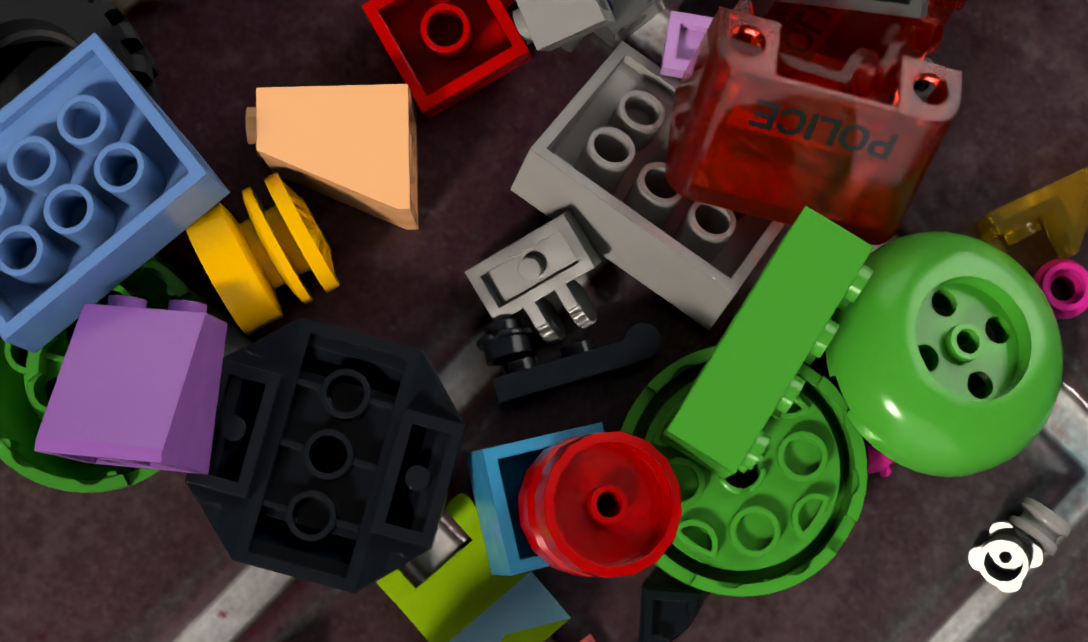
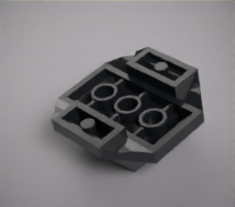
[185,317,466,594]

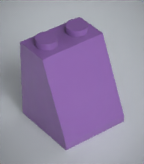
[34,295,228,475]

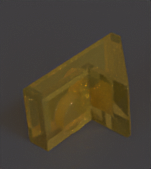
[976,167,1088,259]

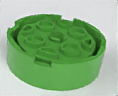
[620,346,868,597]

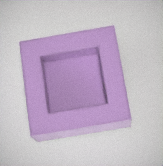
[660,10,730,85]

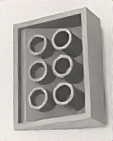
[510,41,818,330]

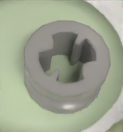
[1008,497,1072,555]

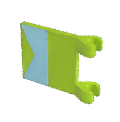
[376,493,571,642]

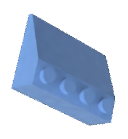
[0,32,230,353]

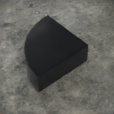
[638,586,704,642]

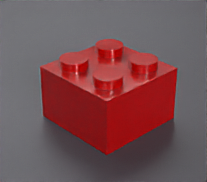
[361,0,533,119]

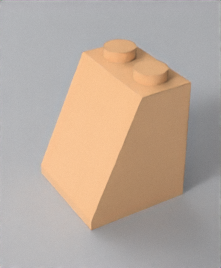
[246,84,419,230]

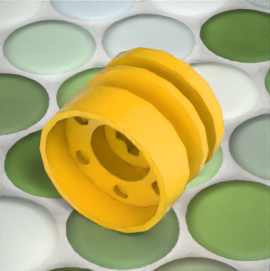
[185,171,340,336]

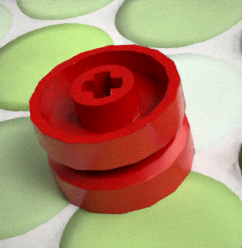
[518,431,682,578]

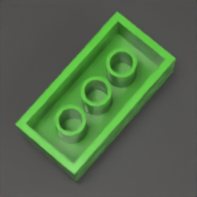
[659,205,874,479]

